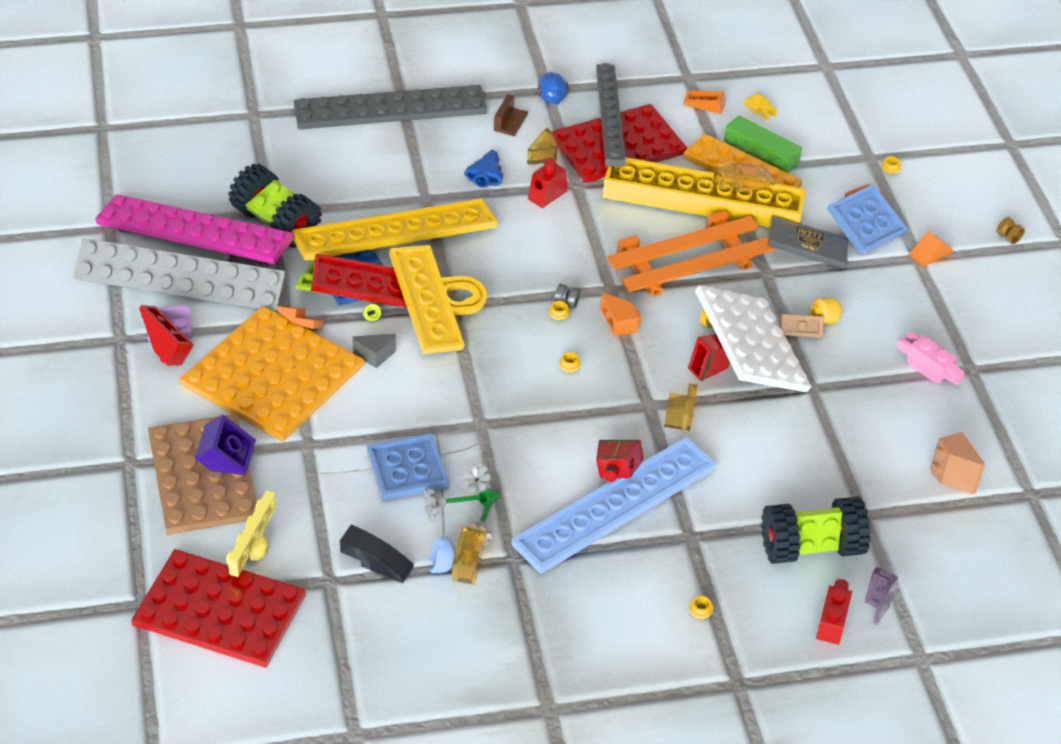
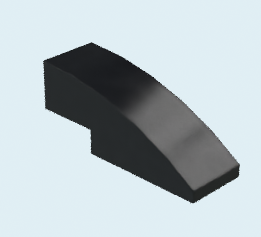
[340,524,414,583]

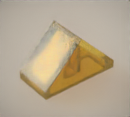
[527,128,558,165]

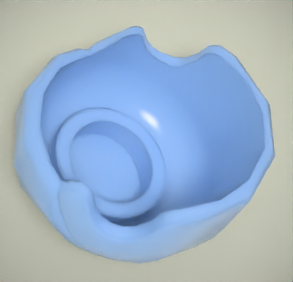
[428,537,457,573]

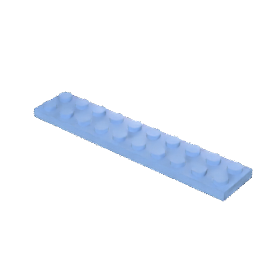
[512,437,716,574]

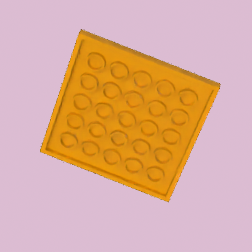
[179,307,364,442]

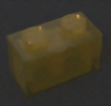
[452,527,485,585]

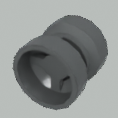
[554,283,581,309]

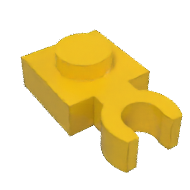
[744,93,777,120]

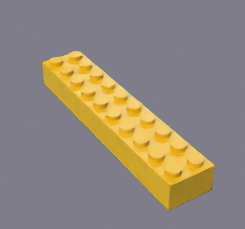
[603,157,806,228]

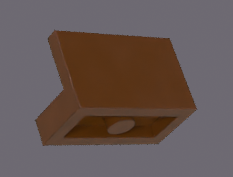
[493,94,528,137]

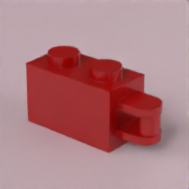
[816,579,852,645]

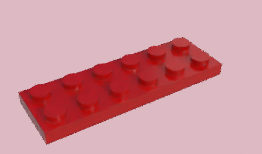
[310,253,407,308]

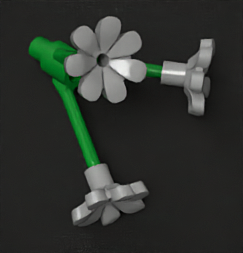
[424,463,501,548]

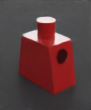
[528,158,568,208]

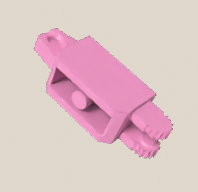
[896,332,965,385]

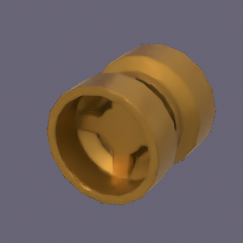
[996,217,1025,244]

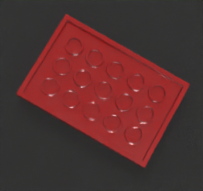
[550,104,688,183]
[131,549,306,668]

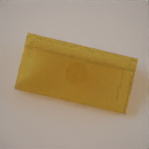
[664,384,697,431]

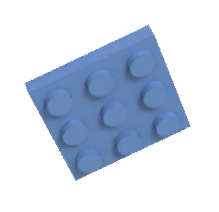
[827,184,908,256]
[366,433,449,501]

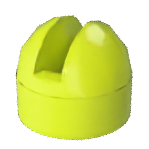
[363,304,381,321]

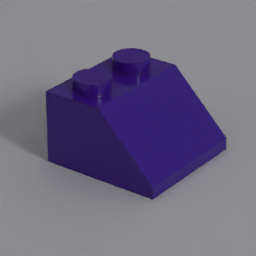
[195,414,256,475]

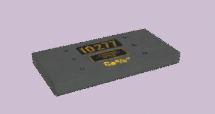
[768,215,848,269]

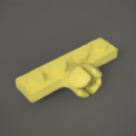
[226,490,276,577]

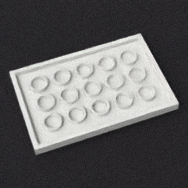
[695,285,811,392]

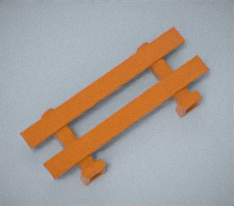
[607,210,774,296]

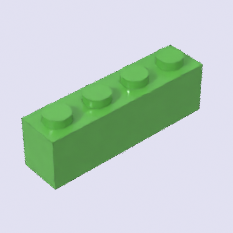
[724,115,802,173]

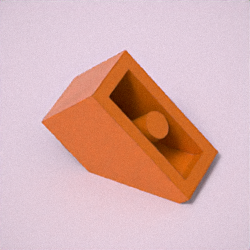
[600,293,641,337]

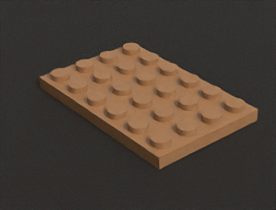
[148,414,257,535]

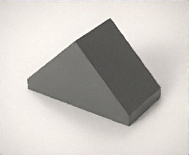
[352,334,396,368]

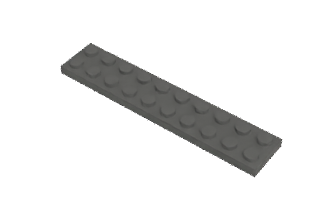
[293,85,487,129]

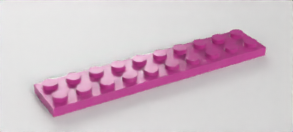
[95,194,294,264]

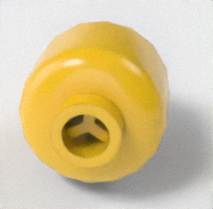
[810,298,842,325]

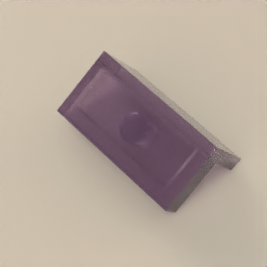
[865,566,898,625]

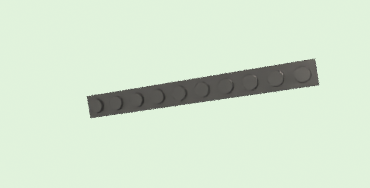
[596,63,626,166]

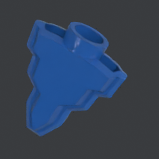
[464,149,504,188]

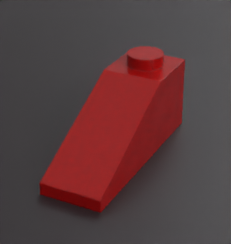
[139,305,194,366]

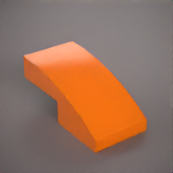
[277,306,324,329]

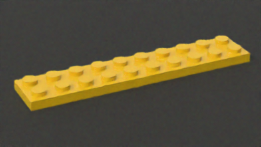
[292,198,497,261]

